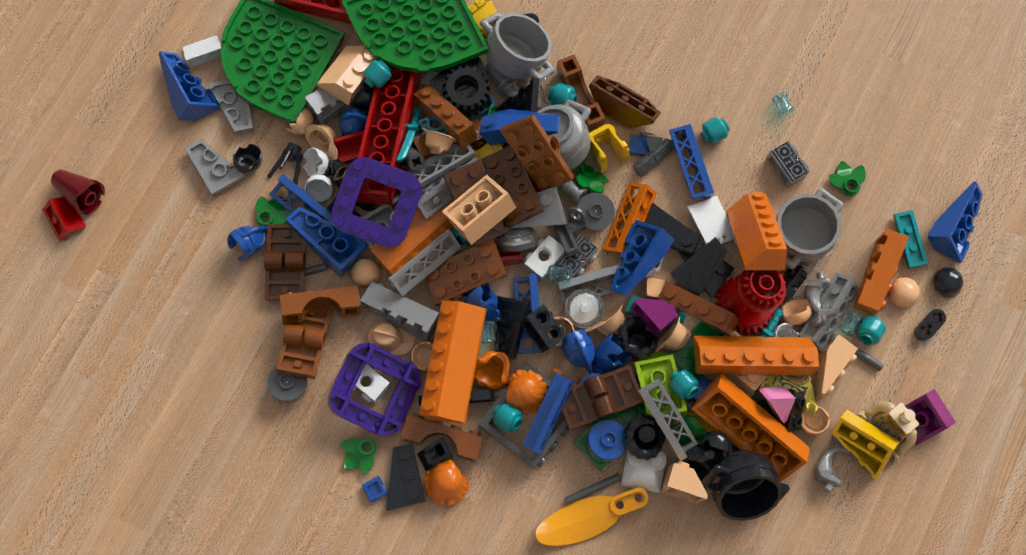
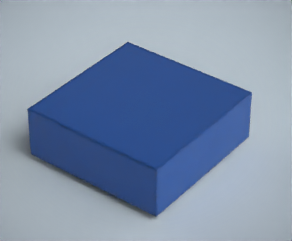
[629,135,648,156]
[362,476,388,503]

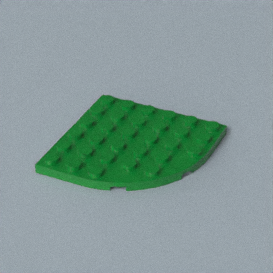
[221,0,345,123]
[342,0,489,72]

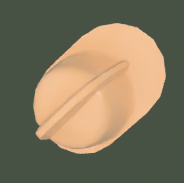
[305,124,338,161]
[421,128,457,154]
[585,304,626,336]
[656,316,691,352]
[368,322,414,356]

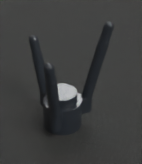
[267,143,303,185]

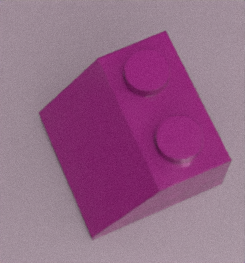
[630,298,678,337]
[905,389,956,445]

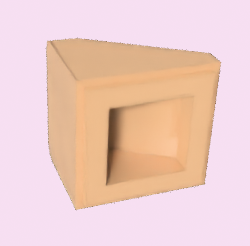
[645,277,665,299]

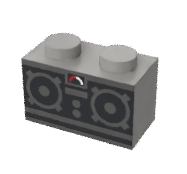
[766,141,809,188]
[555,234,598,279]

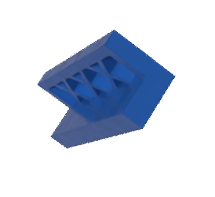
[669,124,714,200]
[269,174,333,222]
[513,273,542,354]
[523,373,575,454]

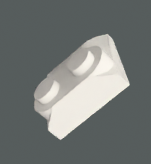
[621,449,667,493]

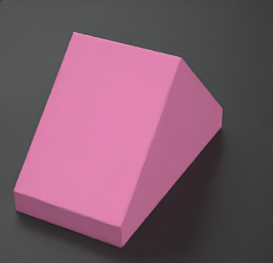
[759,387,795,424]

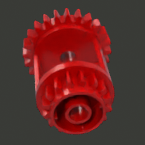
[715,270,786,336]

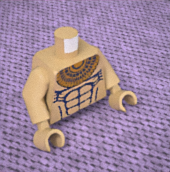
[857,401,919,464]

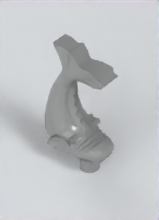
[805,272,840,326]
[815,436,853,493]

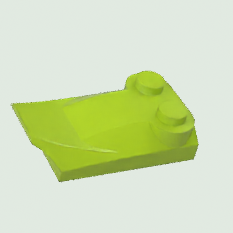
[634,351,687,419]

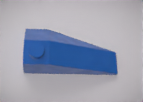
[159,51,220,121]
[479,109,560,146]
[928,182,983,263]
[285,207,368,278]
[611,220,675,296]

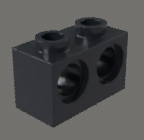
[520,304,566,353]

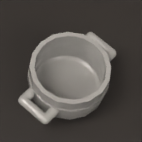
[480,12,555,82]
[537,100,591,170]
[776,188,844,269]

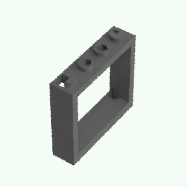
[478,362,570,469]

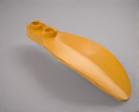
[535,488,648,546]

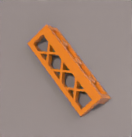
[602,183,657,256]

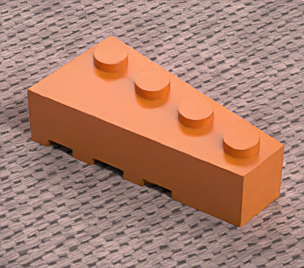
[853,229,909,315]

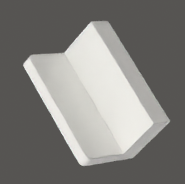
[183,36,222,68]

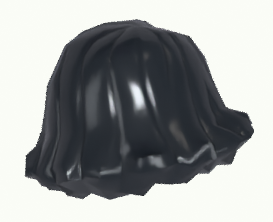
[617,316,657,358]
[623,414,666,461]
[682,445,724,481]

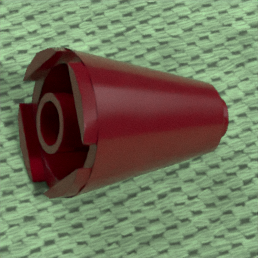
[51,169,105,215]

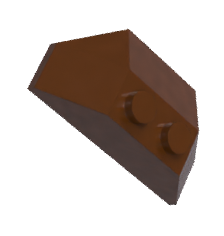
[589,75,661,128]

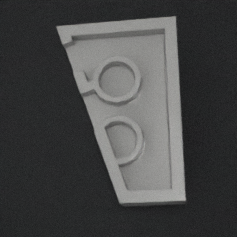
[208,80,254,134]
[185,139,246,196]

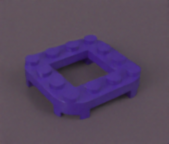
[332,157,422,247]
[328,343,422,436]

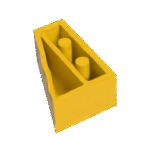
[832,410,900,481]

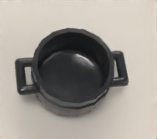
[701,450,790,521]

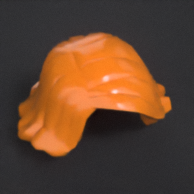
[473,351,510,391]
[505,370,548,415]
[423,459,469,505]

